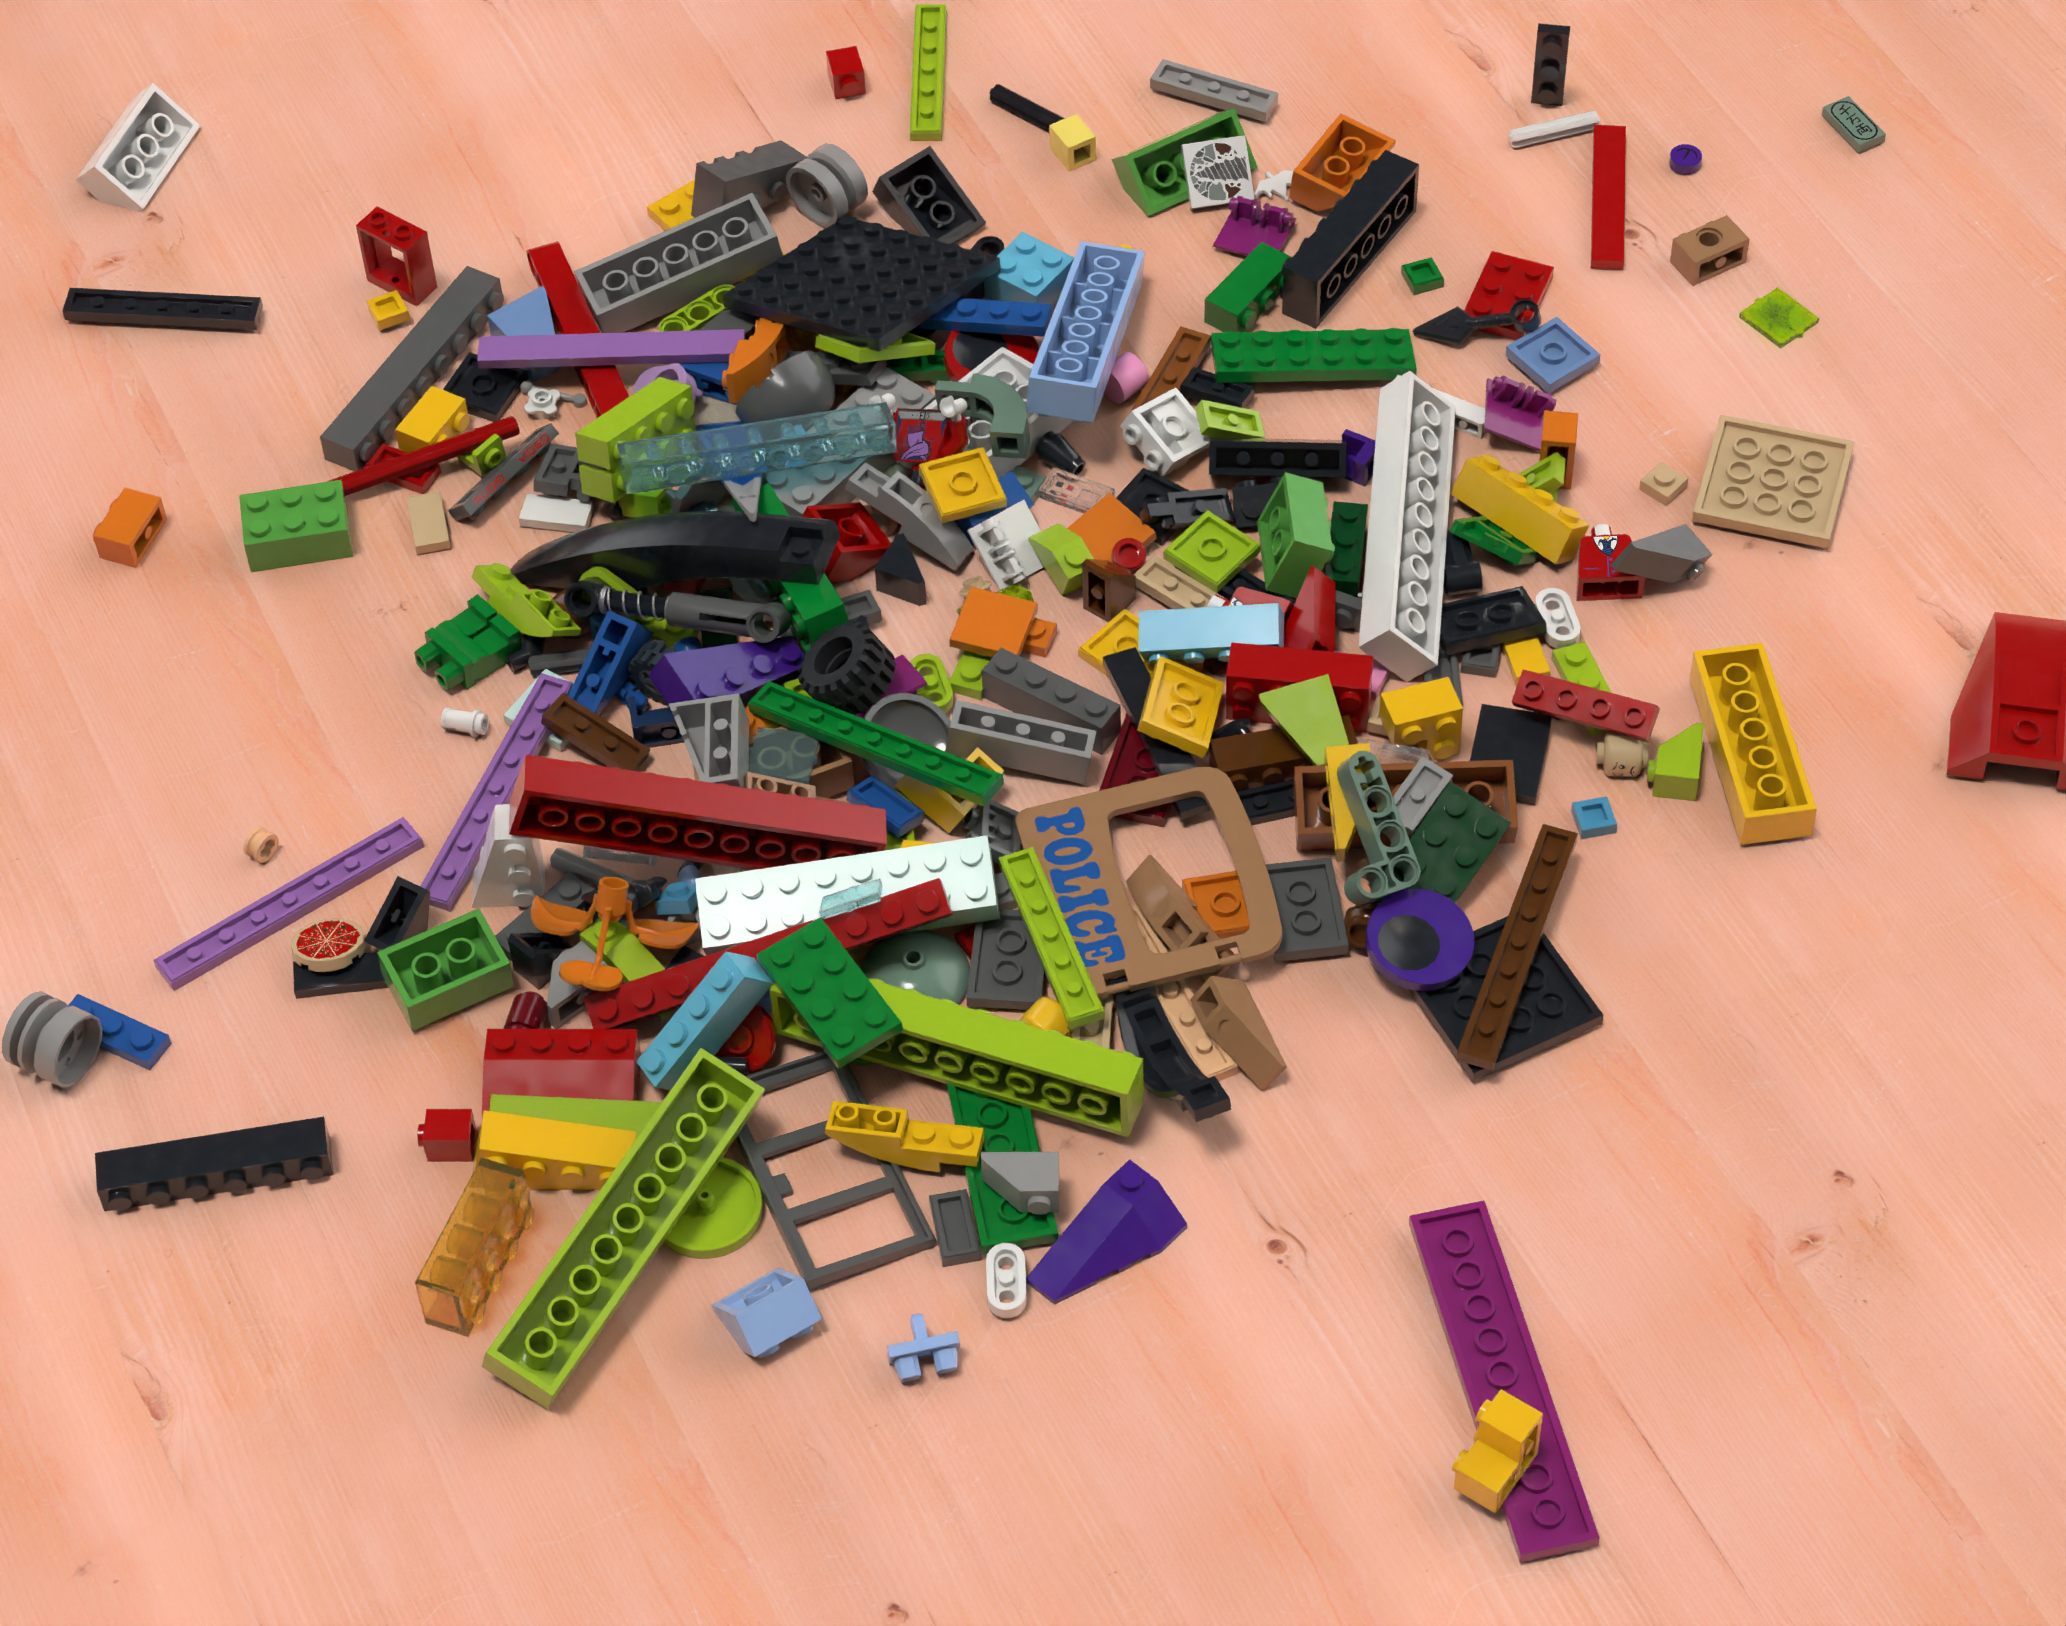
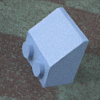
[712,1268,822,1358]

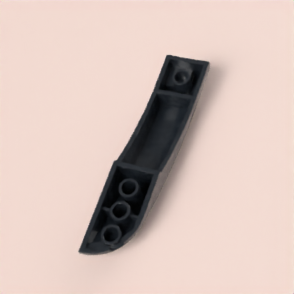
[510,511,840,590]

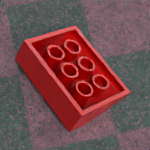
[482,1029,642,1116]

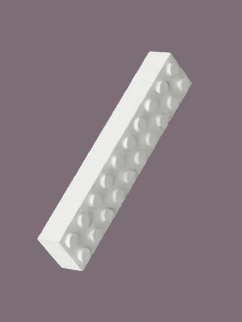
[1358,371,1456,682]

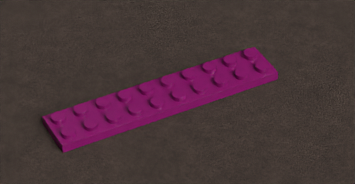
[1409,1200,1600,1562]

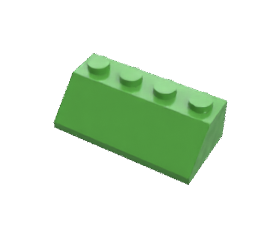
[1111,108,1258,216]

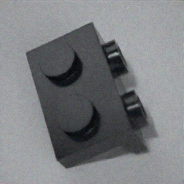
[1229,477,1282,530]

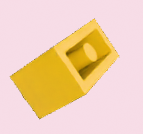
[395,386,470,453]

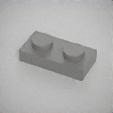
[1393,756,1453,836]

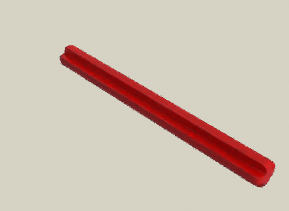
[327,416,520,496]

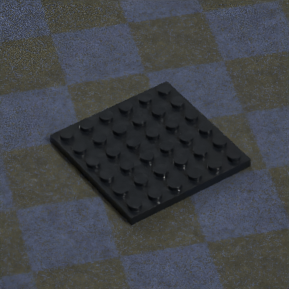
[723,216,1001,352]

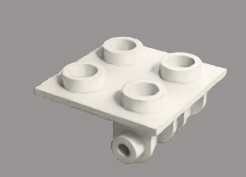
[967,500,1044,591]

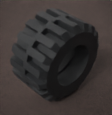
[798,621,896,716]

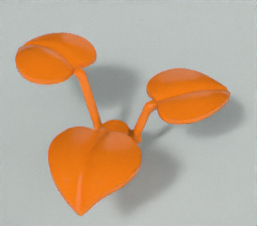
[530,877,699,991]

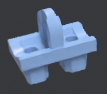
[887,1313,960,1383]

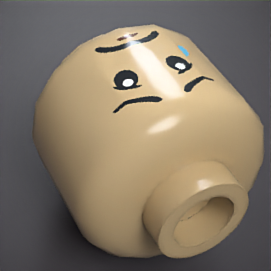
[1596,732,1648,777]

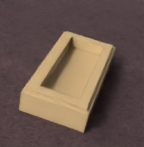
[406,491,451,555]

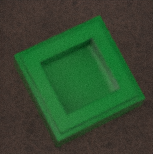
[1401,257,1444,295]

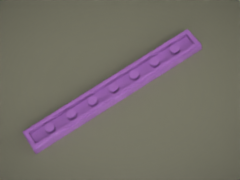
[477,329,745,369]
[420,673,573,912]
[153,817,424,991]

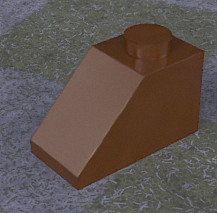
[1082,559,1136,622]

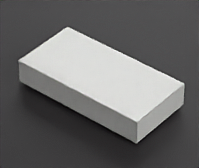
[519,493,594,532]

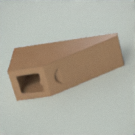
[1190,976,1287,1091]

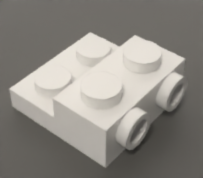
[1120,388,1216,477]

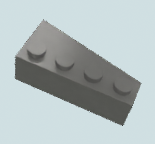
[691,140,807,218]

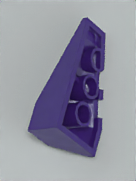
[1026,1159,1187,1305]

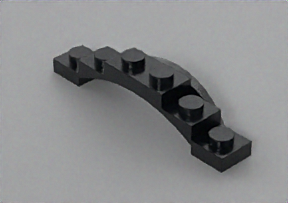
[1108,976,1231,1122]

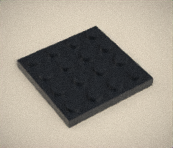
[1408,916,1604,1082]

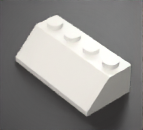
[76,83,201,211]

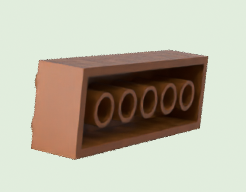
[1293,760,1518,850]

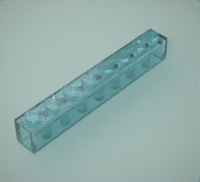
[617,402,897,494]

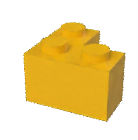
[1379,677,1463,761]
[895,747,1004,833]
[1452,1389,1543,1513]

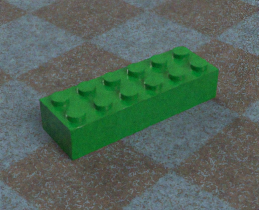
[732,483,849,654]

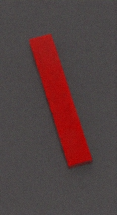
[1590,125,1626,270]

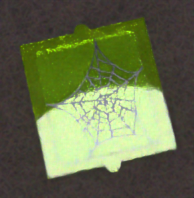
[1739,287,1820,349]

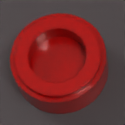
[1111,538,1146,574]

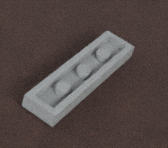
[1150,59,1278,122]

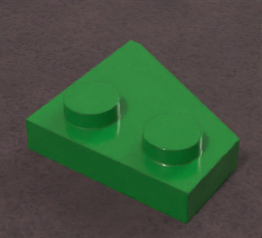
[1449,516,1539,566]

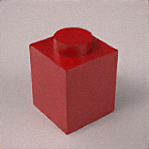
[826,46,866,99]
[417,1109,477,1162]

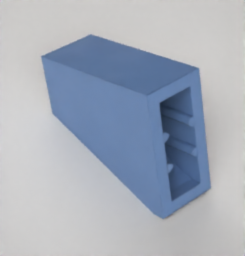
[487,286,561,383]

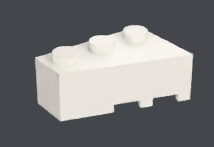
[472,804,545,908]

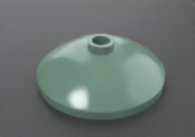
[860,930,970,1005]

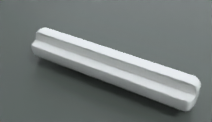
[1508,111,1600,148]

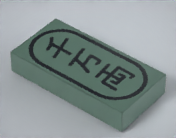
[1821,96,1886,153]

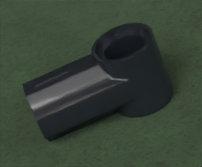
[1443,530,1483,596]

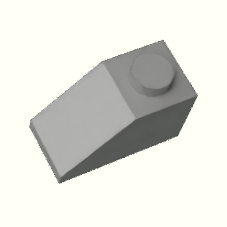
[547,941,608,1029]
[981,1152,1059,1215]

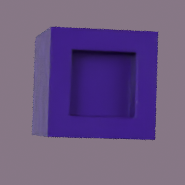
[1342,429,1376,487]

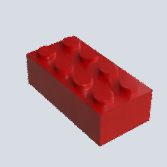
[1226,642,1373,733]

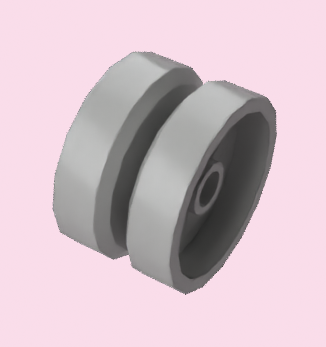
[786,143,868,228]

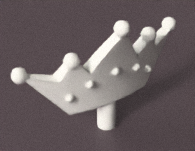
[1254,170,1293,201]

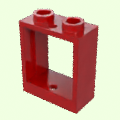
[356,206,438,307]

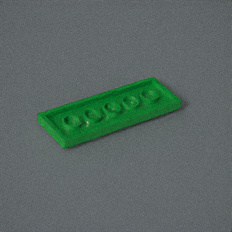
[1211,328,1417,383]
[946,1084,1058,1255]

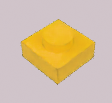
[366,290,410,331]

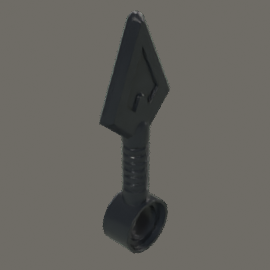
[1412,299,1542,345]

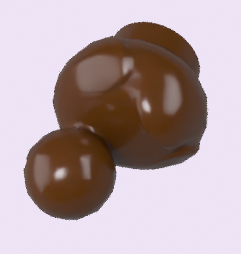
[1344,904,1376,948]

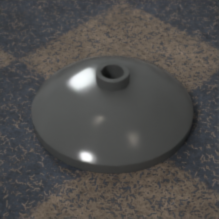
[861,693,959,794]

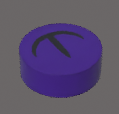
[1669,144,1702,175]

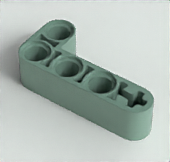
[1337,751,1421,906]

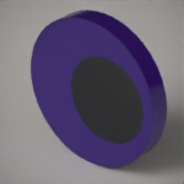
[1365,889,1474,991]

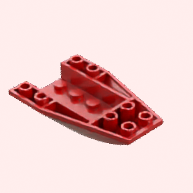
[1946,612,2066,790]

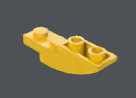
[825,1101,984,1172]

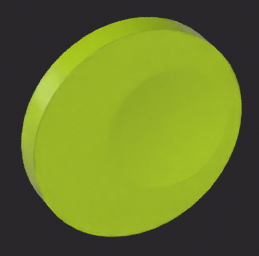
[664,1157,763,1259]

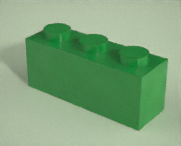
[1204,242,1292,332]

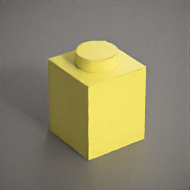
[1049,114,1096,171]

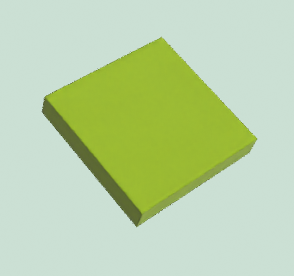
[1163,510,1261,593]

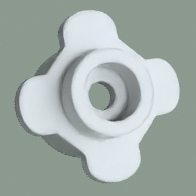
[524,388,560,420]

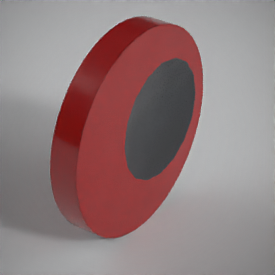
[944,331,1039,382]

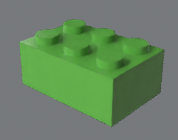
[1257,472,1335,598]
[239,480,353,572]
[377,908,514,1031]

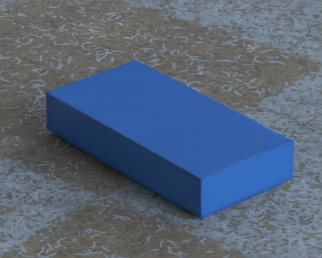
[846,776,925,838]

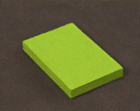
[815,332,935,363]

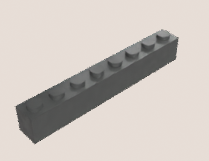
[320,266,504,471]

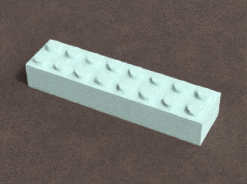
[695,836,1000,956]

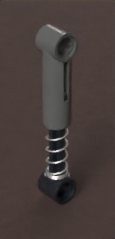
[564,577,791,643]

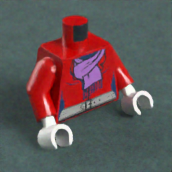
[869,393,969,489]

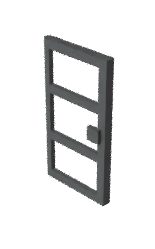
[736,1051,937,1289]

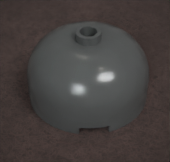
[735,351,835,444]

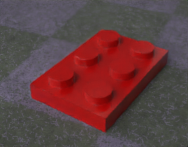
[1464,251,1554,341]

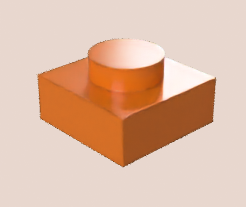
[1022,618,1057,657]

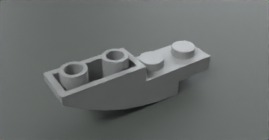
[845,462,974,571]

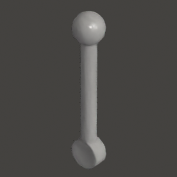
[520,381,586,408]

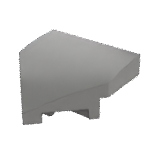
[665,466,728,513]

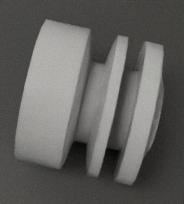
[2,991,102,1088]

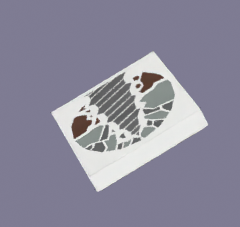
[1181,135,1255,210]

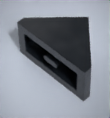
[875,533,926,606]
[364,876,430,950]
[508,933,573,990]

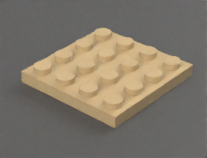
[1692,415,1854,549]

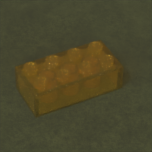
[415,1157,535,1337]

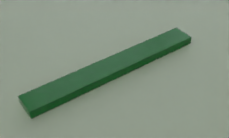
[748,681,1004,807]

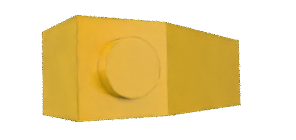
[1324,743,1378,862]

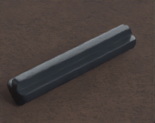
[989,84,1066,131]

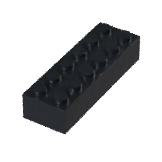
[1280,150,1419,329]

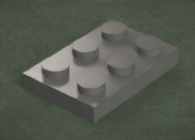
[1266,857,1349,962]
[966,909,1045,1010]

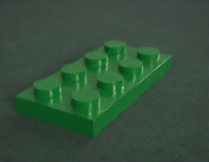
[756,917,903,1069]

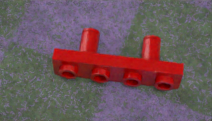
[1511,669,1660,743]

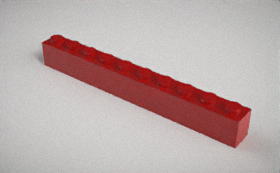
[583,878,954,1029]

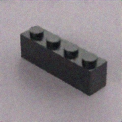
[1209,437,1346,477]

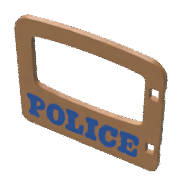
[1016,766,1283,999]

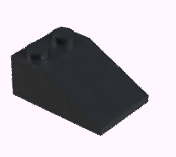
[872,146,986,244]

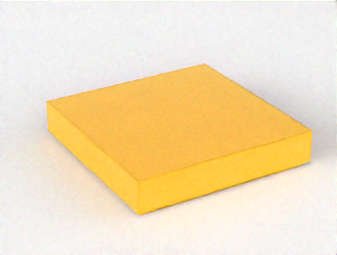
[919,447,1007,524]

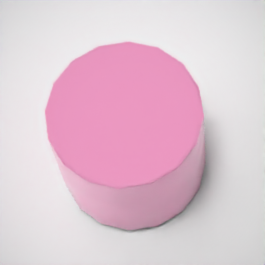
[1104,352,1149,404]

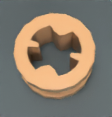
[243,826,279,863]

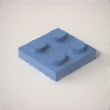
[1506,317,1601,393]

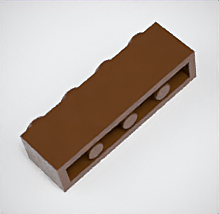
[1209,715,1358,792]

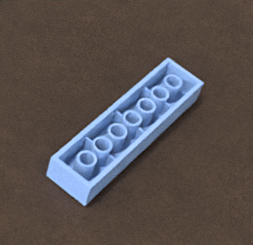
[1026,241,1145,423]

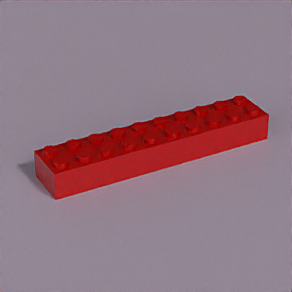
[509,755,887,870]

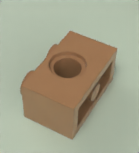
[1670,215,1750,286]

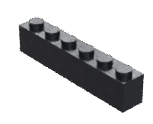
[95,1116,333,1212]

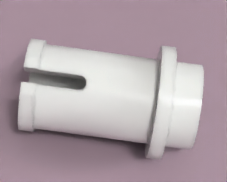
[441,707,489,737]

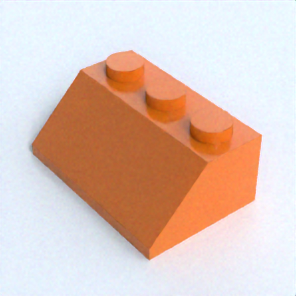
[1289,113,1396,212]

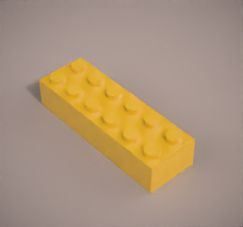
[1690,643,1817,845]

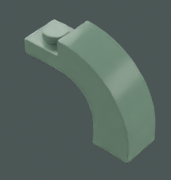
[935,373,1030,459]

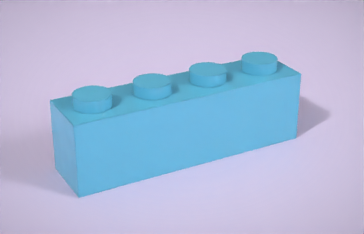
[1139,603,1284,665]
[636,951,773,1090]

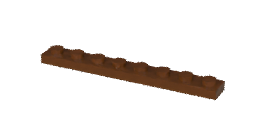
[1457,824,1578,1071]

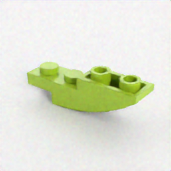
[472,563,581,637]

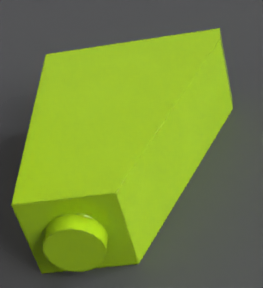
[1259,674,1349,766]

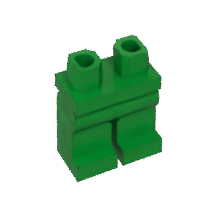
[414,594,522,691]

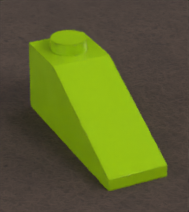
[580,918,674,1020]

